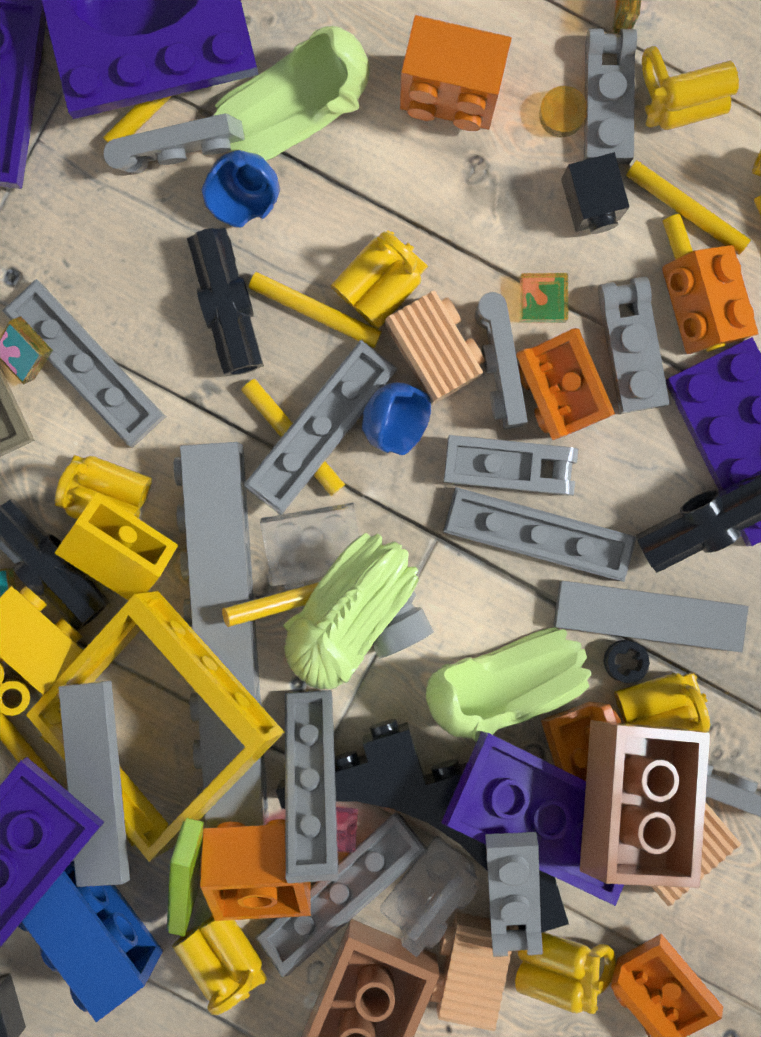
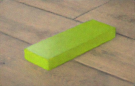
[167,818,204,937]

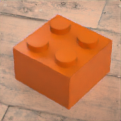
[400,15,512,131]
[200,819,311,921]

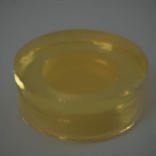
[539,86,587,137]

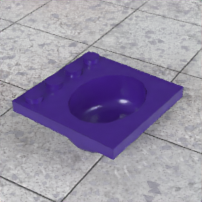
[42,0,259,119]

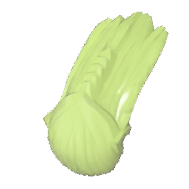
[213,26,370,161]
[283,533,419,690]
[426,627,591,742]

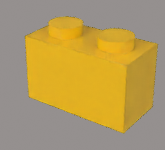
[55,492,178,601]
[0,586,84,695]

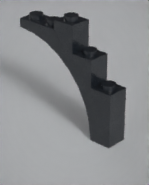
[276,719,569,933]

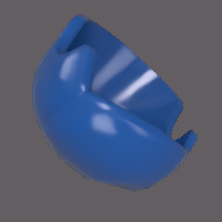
[201,150,280,228]
[362,382,431,455]

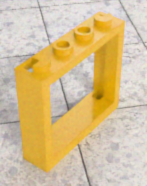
[26,591,285,862]

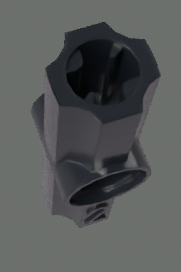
[187,228,264,377]
[636,471,761,573]
[0,499,110,631]

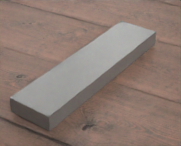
[2,279,166,448]
[244,340,398,516]
[443,487,636,582]
[554,580,749,653]
[59,681,130,887]
[285,690,339,883]
[255,812,429,977]

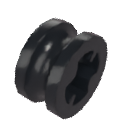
[603,640,650,684]

